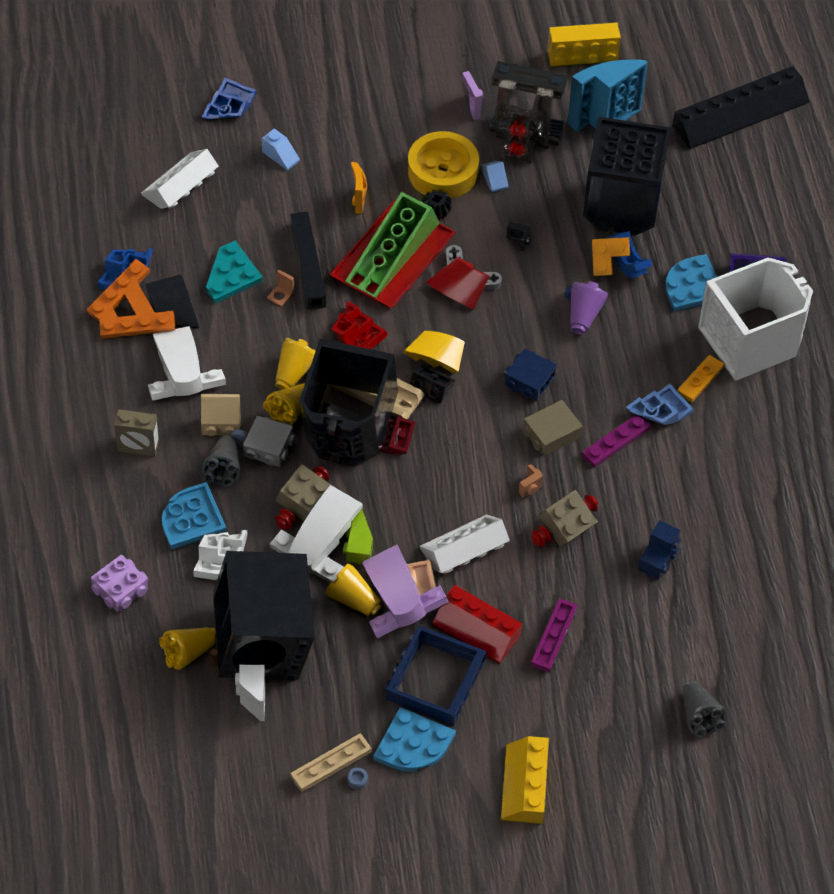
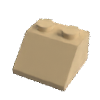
[201,394,241,436]

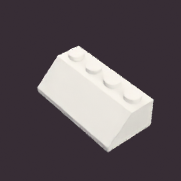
[141,149,219,209]
[419,515,510,574]

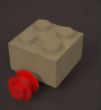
[275,464,331,529]
[531,490,598,547]

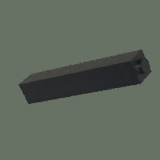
[290,212,326,310]

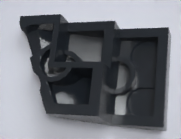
[146,274,199,329]

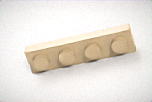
[290,733,372,792]

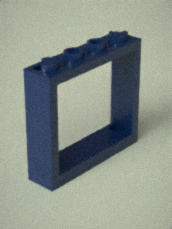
[384,625,486,726]

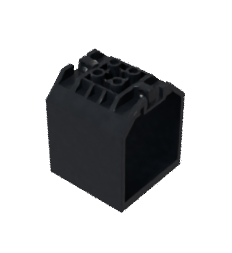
[583,117,671,236]
[299,339,398,466]

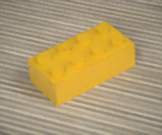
[547,23,621,66]

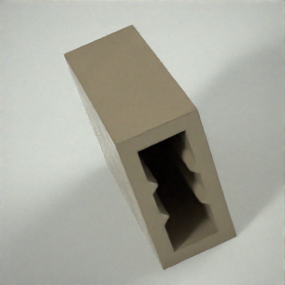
[522,400,583,456]

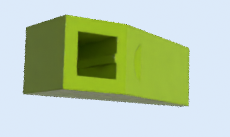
[343,509,373,564]

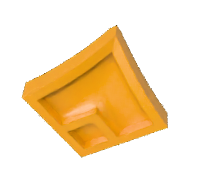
[351,162,367,214]

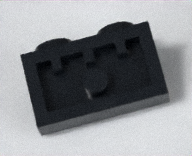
[410,364,455,403]

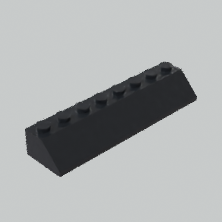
[672,66,809,149]

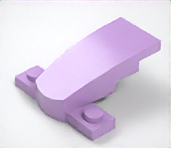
[362,545,449,638]

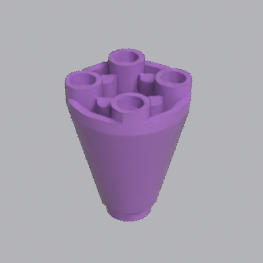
[570,281,608,335]

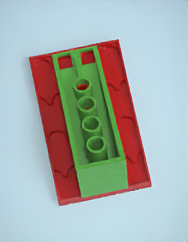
[329,192,456,309]

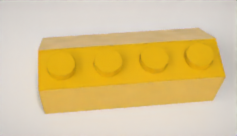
[501,736,549,824]

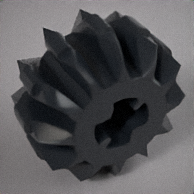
[422,189,452,219]

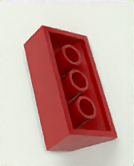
[432,585,522,664]

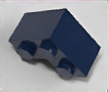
[638,520,682,580]

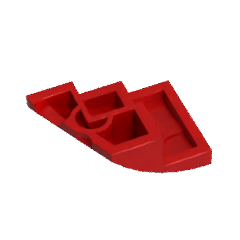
[427,257,489,310]
[332,301,388,349]

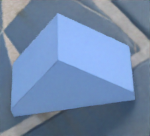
[479,161,509,193]

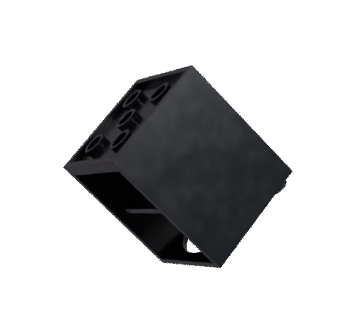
[213,551,315,681]

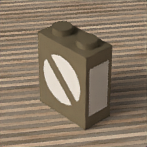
[114,409,159,457]

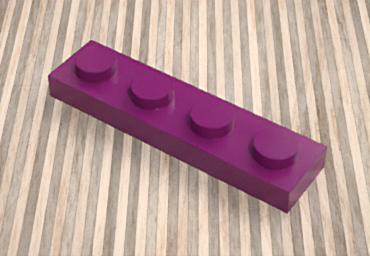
[582,414,651,468]
[531,598,578,673]

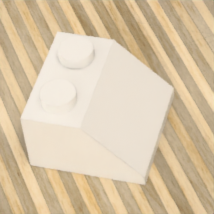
[235,665,265,721]

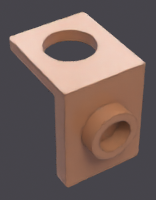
[267,270,294,307]

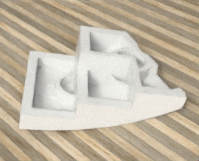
[193,530,247,580]

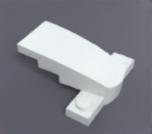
[148,326,226,401]
[270,485,363,583]

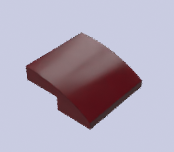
[380,416,416,454]

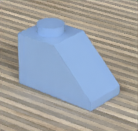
[262,128,300,171]

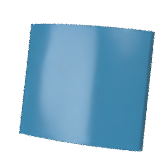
[567,60,648,132]

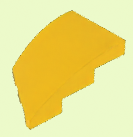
[403,331,465,374]

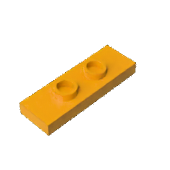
[677,355,725,403]

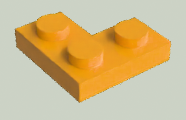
[592,237,630,276]

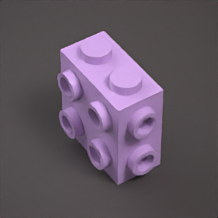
[91,554,148,612]

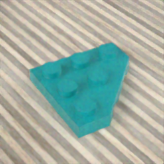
[206,241,263,304]

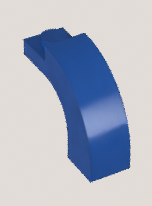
[607,231,652,278]

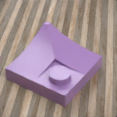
[462,71,484,121]

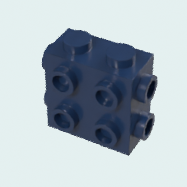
[504,348,557,401]

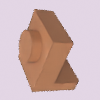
[519,464,543,498]

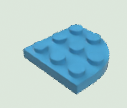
[665,254,717,312]
[162,482,227,549]
[373,707,456,772]

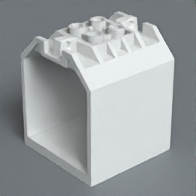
[698,258,813,381]

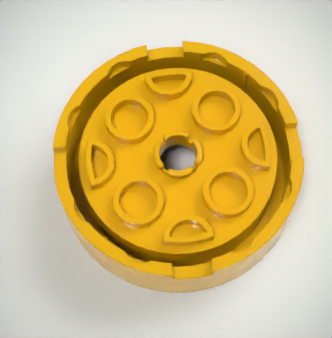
[408,131,479,199]

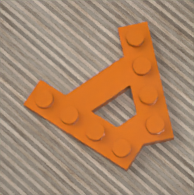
[86,259,175,339]

